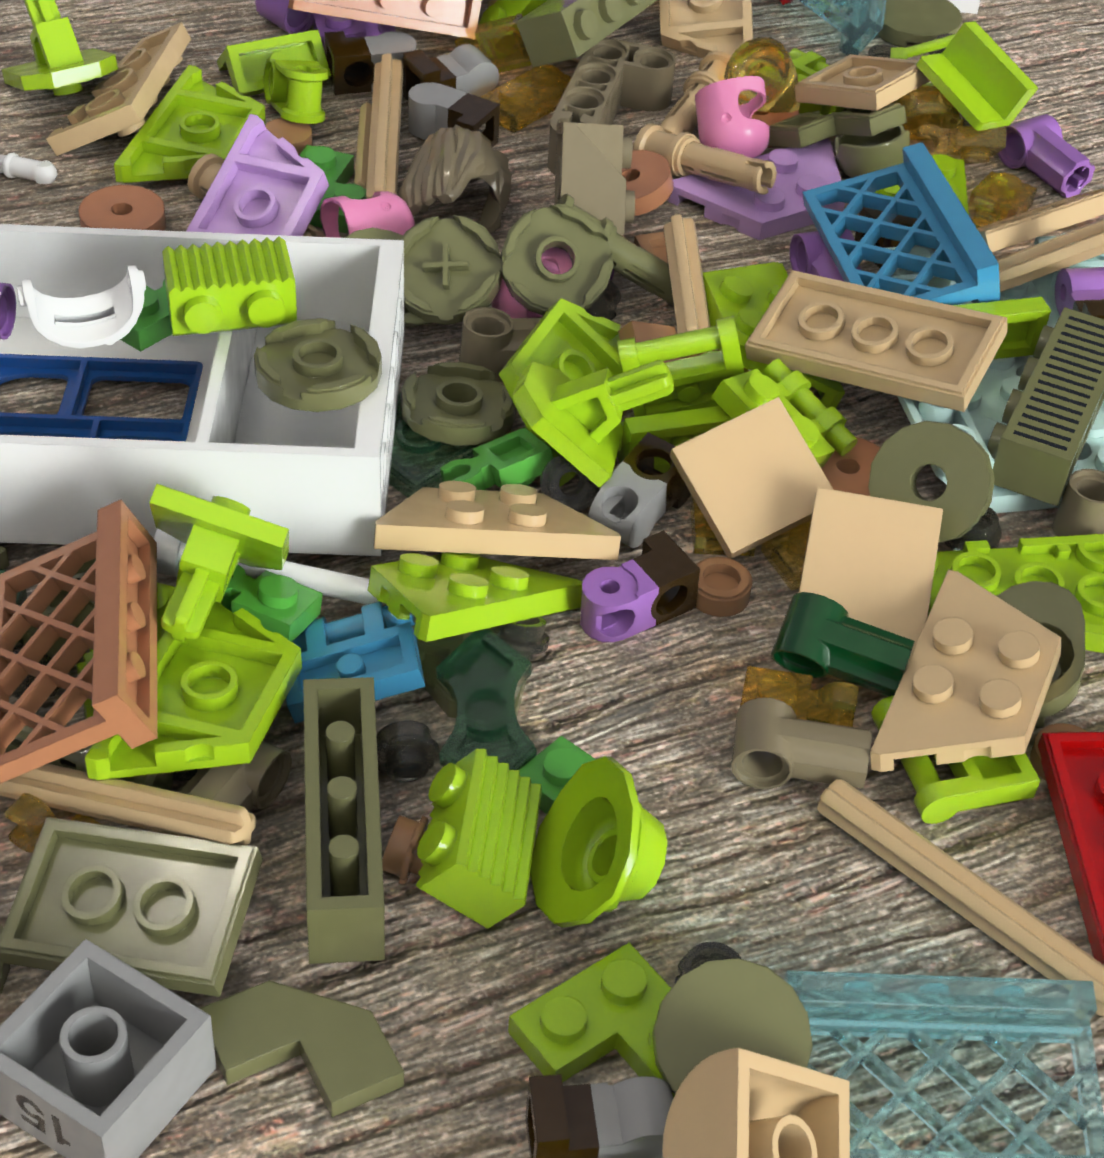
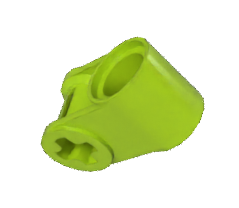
[263,59,328,124]

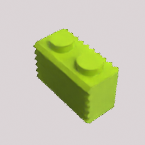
[162,236,297,336]
[415,749,542,929]

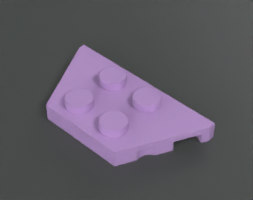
[186,114,329,236]
[667,138,845,240]

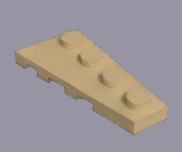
[46,22,191,156]

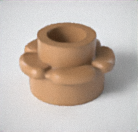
[382,815,428,885]

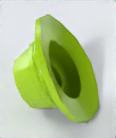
[530,756,668,928]

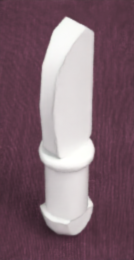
[0,153,57,184]

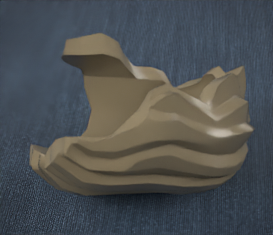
[397,125,512,234]

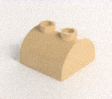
[662,1048,850,1158]

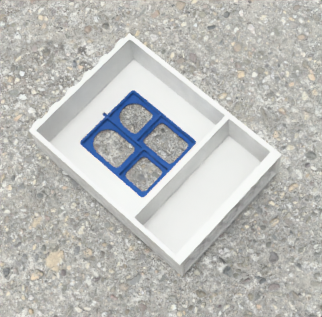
[0,224,405,556]

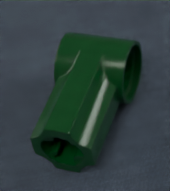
[771,592,915,696]

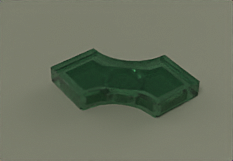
[436,628,537,770]

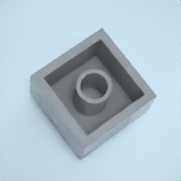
[0,939,217,1158]

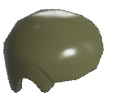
[835,125,910,178]

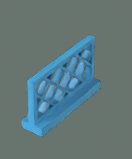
[802,142,1000,305]

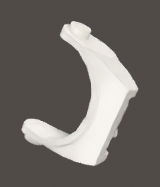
[17,265,146,348]

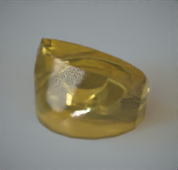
[724,37,800,113]
[890,86,964,141]

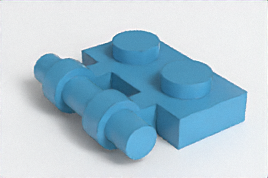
[286,601,426,723]

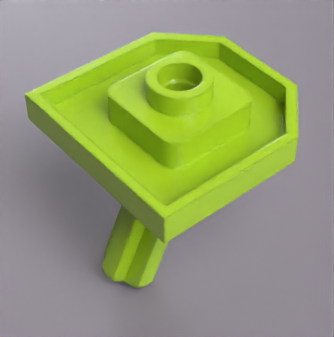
[1,0,118,96]
[512,360,674,488]
[149,484,289,642]

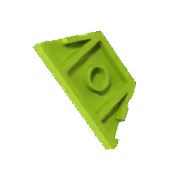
[114,65,266,183]
[702,262,845,408]
[499,298,623,487]
[367,552,582,642]
[85,601,302,780]

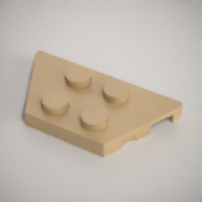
[659,0,755,73]
[373,481,621,560]
[870,570,1061,772]

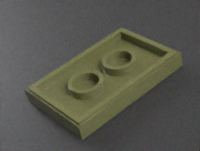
[0,817,263,997]

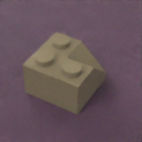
[554,122,635,235]

